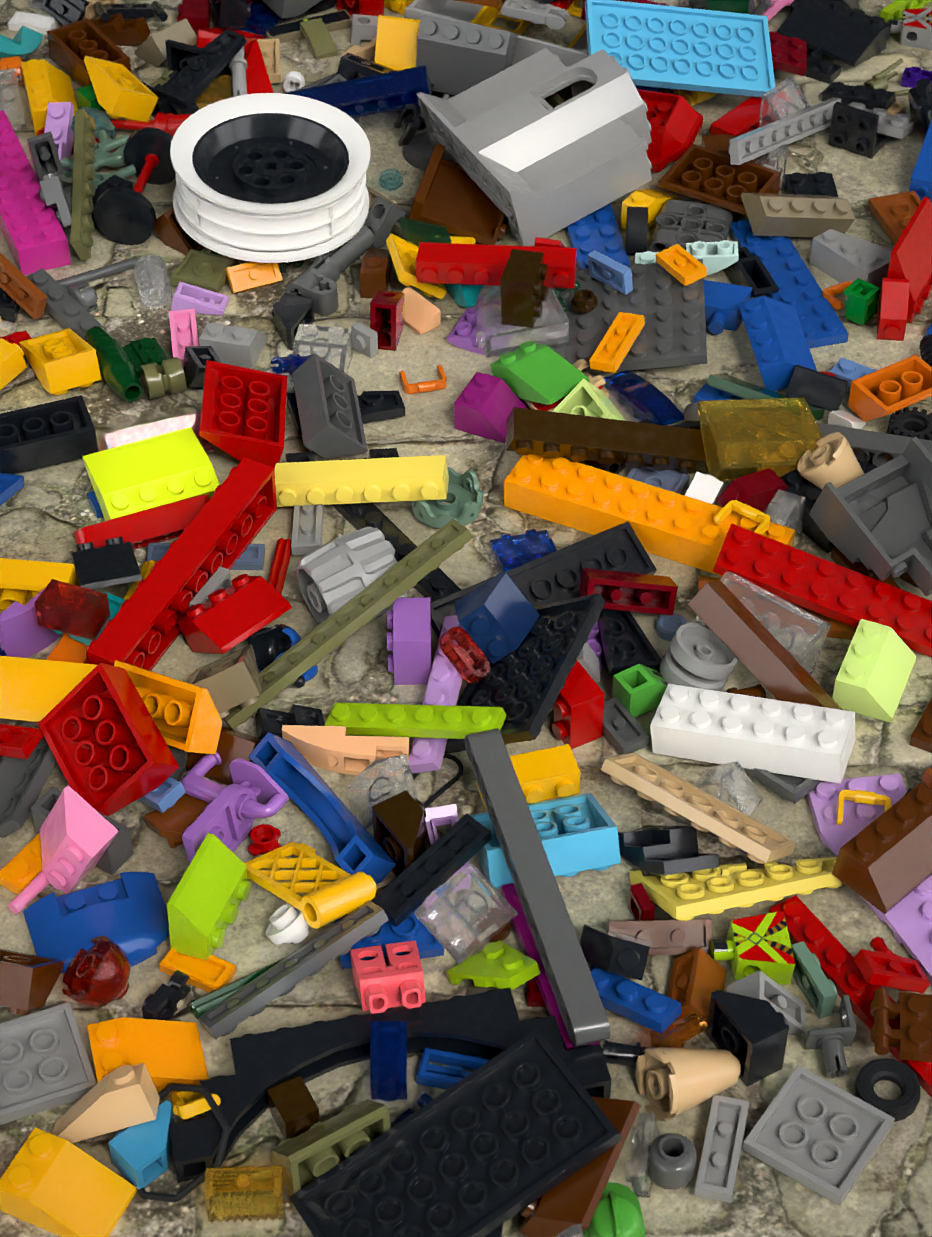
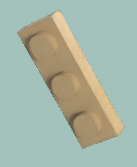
[257,38,281,85]

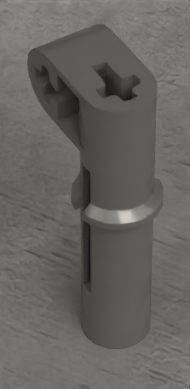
[286,225,375,315]

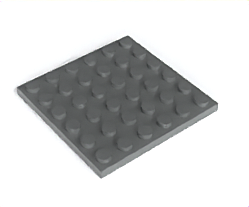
[546,259,708,374]

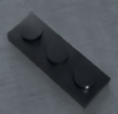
[822,82,896,110]

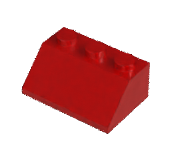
[177,574,292,654]

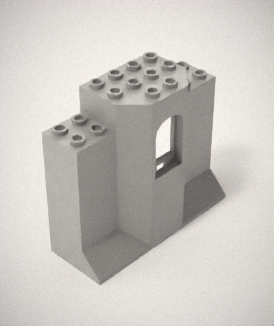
[417,48,652,246]

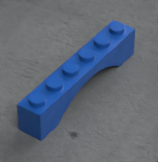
[249,732,396,884]

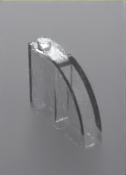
[475,285,569,358]

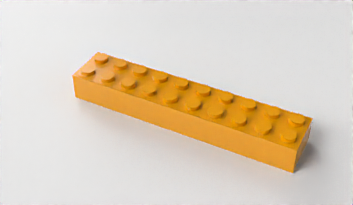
[504,454,795,579]

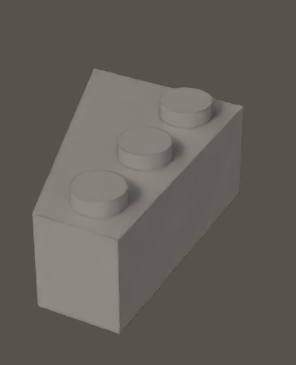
[810,229,892,290]

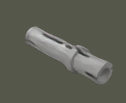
[229,46,248,97]

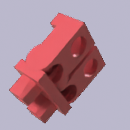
[350,940,426,1014]

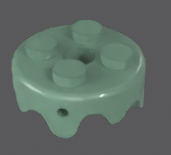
[411,467,483,529]

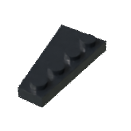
[153,29,247,108]
[287,391,406,435]

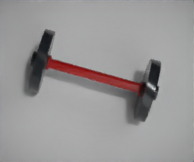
[93,127,176,245]

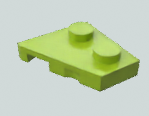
[446,940,541,990]

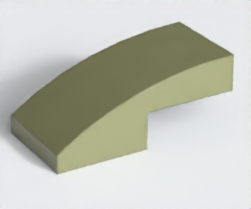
[300,18,337,60]

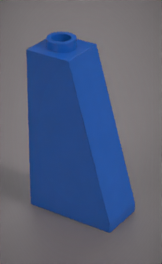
[909,120,932,204]

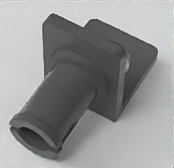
[804,995,856,1079]

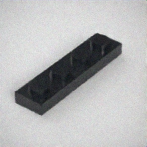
[371,814,492,927]

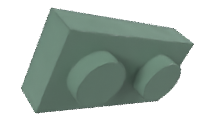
[791,941,837,1019]

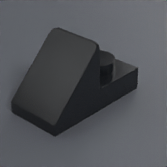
[804,44,842,84]

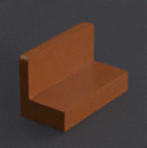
[667,948,727,1024]

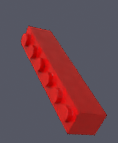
[416,242,577,289]

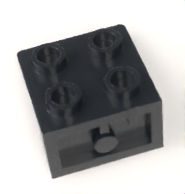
[829,102,885,159]

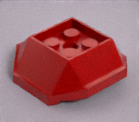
[637,89,703,172]

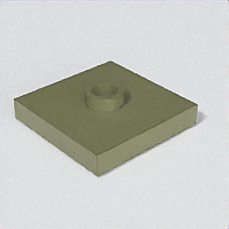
[169,249,238,293]

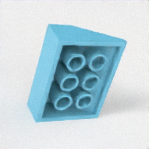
[470,793,621,889]

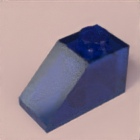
[370,1021,409,1102]

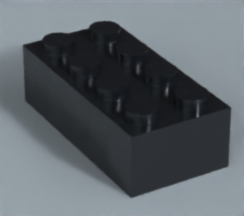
[0,395,99,474]

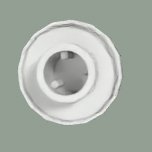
[266,903,310,945]

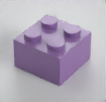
[387,597,431,685]

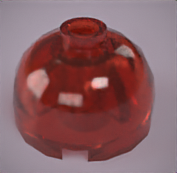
[62,935,131,1008]

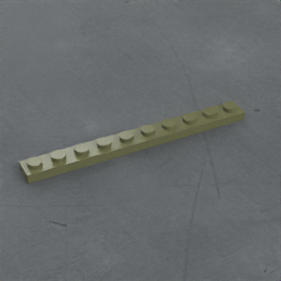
[222,519,473,730]

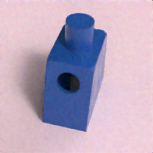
[704,280,752,334]

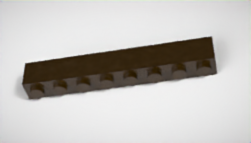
[506,407,732,477]

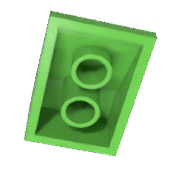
[490,341,590,405]

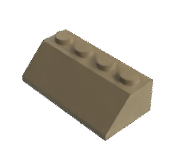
[741,192,855,237]

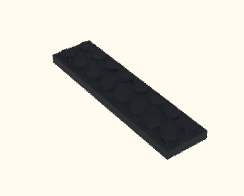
[430,521,657,653]

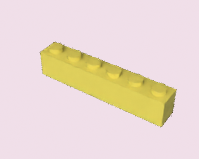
[275,455,449,507]

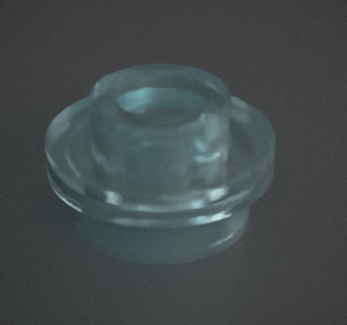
[379,169,403,191]

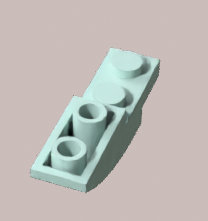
[635,240,738,276]

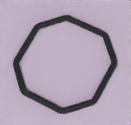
[125,1083,230,1203]

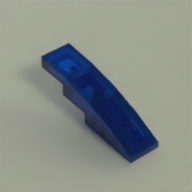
[604,371,684,426]

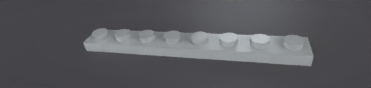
[729,98,841,165]

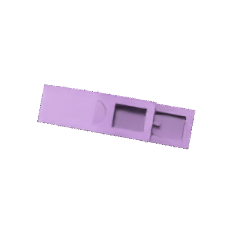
[36,102,74,176]

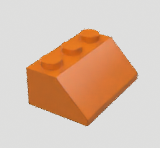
[848,355,932,422]

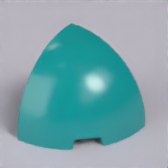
[0,26,43,59]

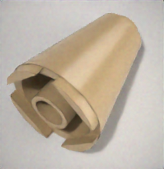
[797,432,864,490]
[636,1047,741,1122]

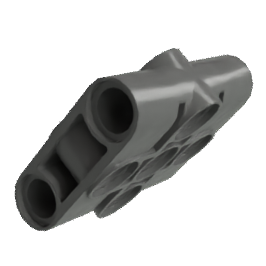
[648,199,733,252]

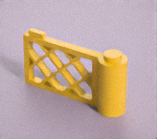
[244,841,377,929]

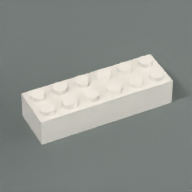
[650,684,855,784]

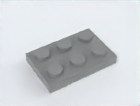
[848,102,916,139]

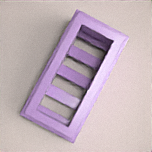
[171,282,229,315]

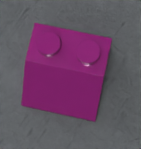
[454,372,526,443]

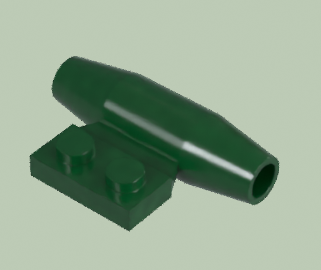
[85,326,169,402]

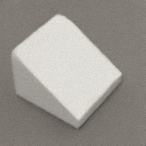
[828,410,866,429]

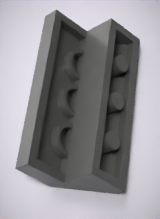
[0,721,56,838]

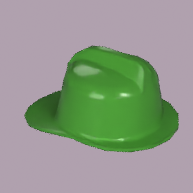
[584,1182,645,1237]

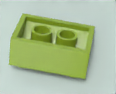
[167,833,251,961]

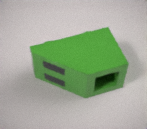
[612,664,668,718]

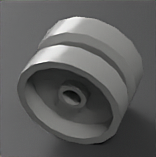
[660,623,739,691]

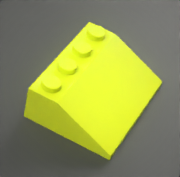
[82,427,220,521]

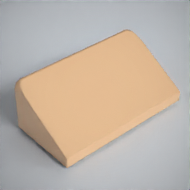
[402,287,441,335]

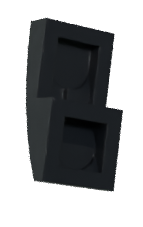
[255,704,325,739]

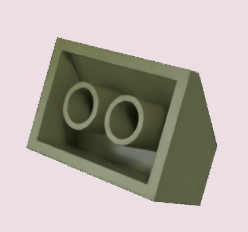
[271,1099,390,1197]

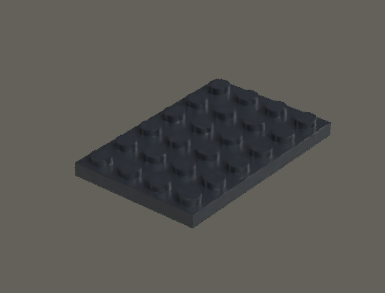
[445,593,606,754]

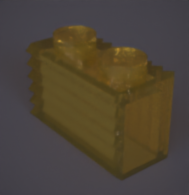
[205,1165,284,1223]

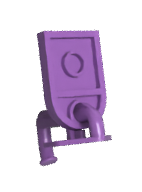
[181,751,289,865]

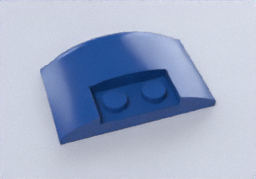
[23,872,170,979]

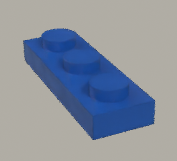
[590,966,682,1034]

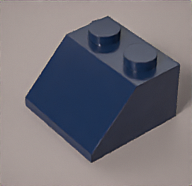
[454,570,540,664]

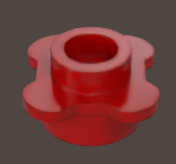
[248,824,281,856]

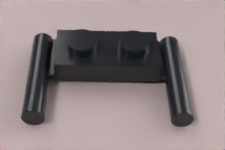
[94,1,168,22]

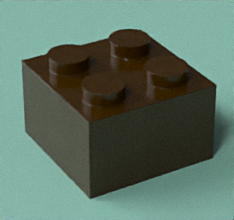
[501,249,548,328]

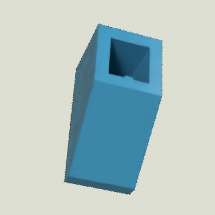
[108,1100,174,1190]

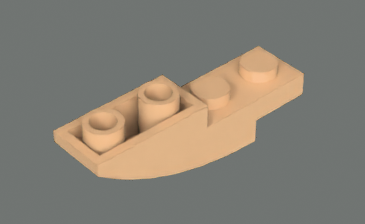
[282,725,410,777]

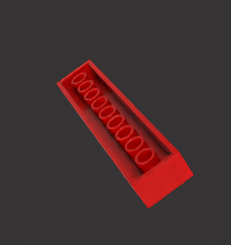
[86,457,277,671]

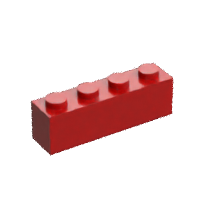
[709,89,791,136]

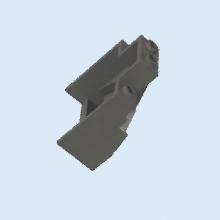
[809,437,932,596]

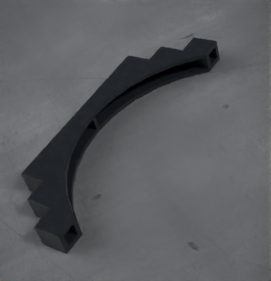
[169,988,612,1183]

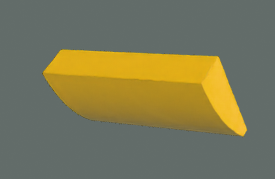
[0,656,97,723]

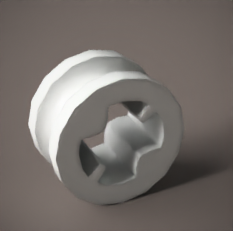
[283,71,305,93]

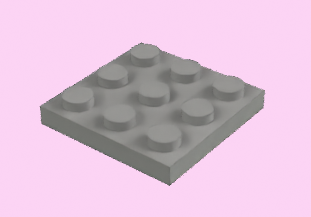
[0,1002,97,1125]
[742,1065,895,1206]

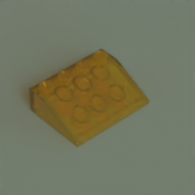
[697,398,823,481]

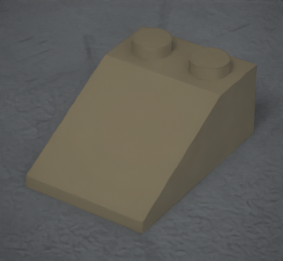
[189,644,262,719]

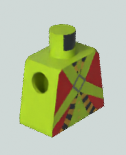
[710,911,795,985]

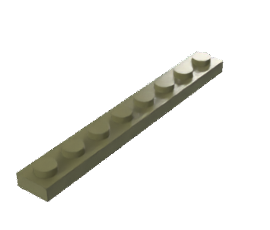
[70,108,97,261]

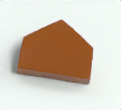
[144,794,209,848]

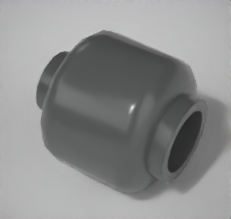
[647,1133,697,1190]

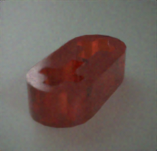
[439,627,490,683]

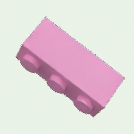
[40,785,118,894]

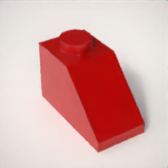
[876,278,909,341]

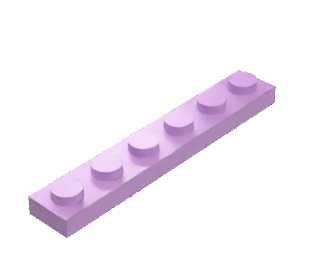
[407,615,472,773]

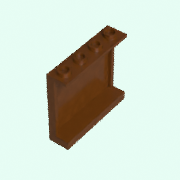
[409,144,509,245]

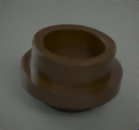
[571,289,598,313]

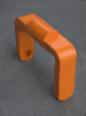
[822,281,852,310]
[399,365,447,394]

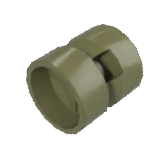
[140,357,187,400]

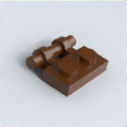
[871,988,932,1062]

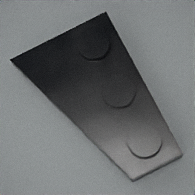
[597,609,662,676]

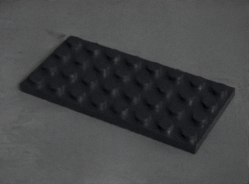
[289,1029,622,1237]

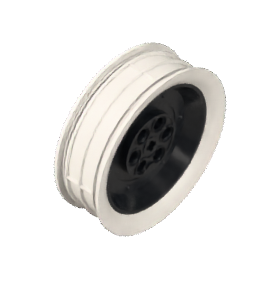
[170,93,371,263]

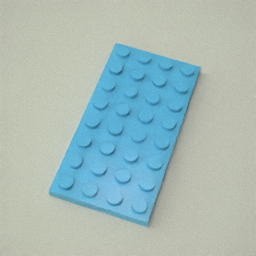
[585,0,776,98]

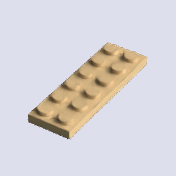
[601,752,797,864]

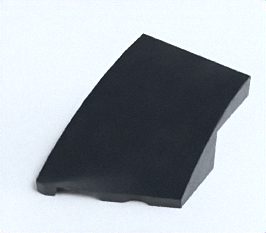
[618,825,720,875]

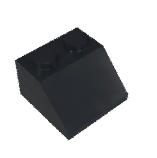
[707,990,789,1087]

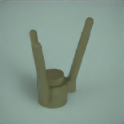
[863,59,910,96]

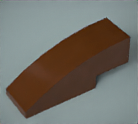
[89,13,151,46]

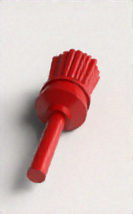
[107,112,192,136]

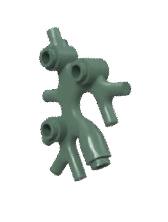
[61,130,136,191]

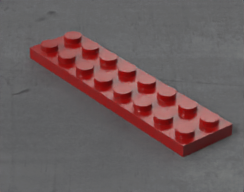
[712,523,932,657]

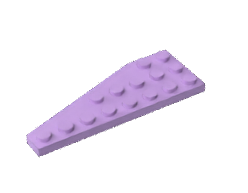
[806,773,932,987]

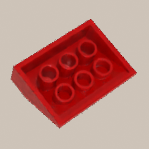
[887,197,932,324]
[199,360,287,468]
[38,662,179,816]

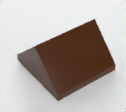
[186,725,262,785]

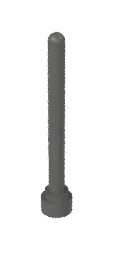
[57,257,141,288]

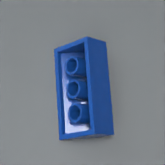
[738,296,817,392]

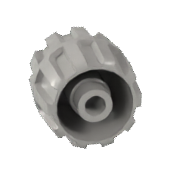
[296,527,409,625]

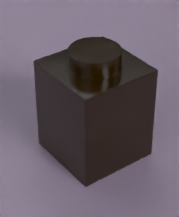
[267,1076,320,1139]

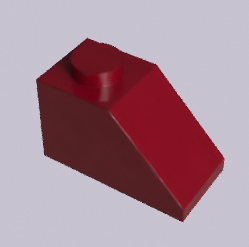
[716,468,788,513]

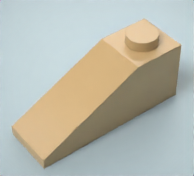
[52,1063,160,1143]

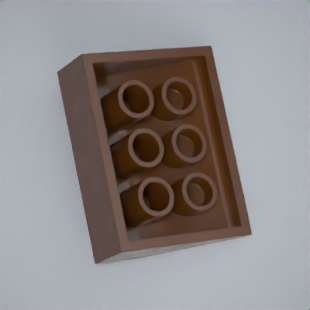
[658,144,781,215]

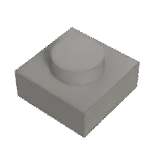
[351,321,378,358]

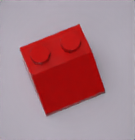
[552,660,604,750]

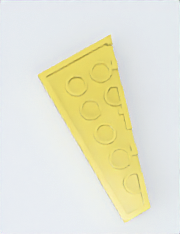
[630,857,843,921]

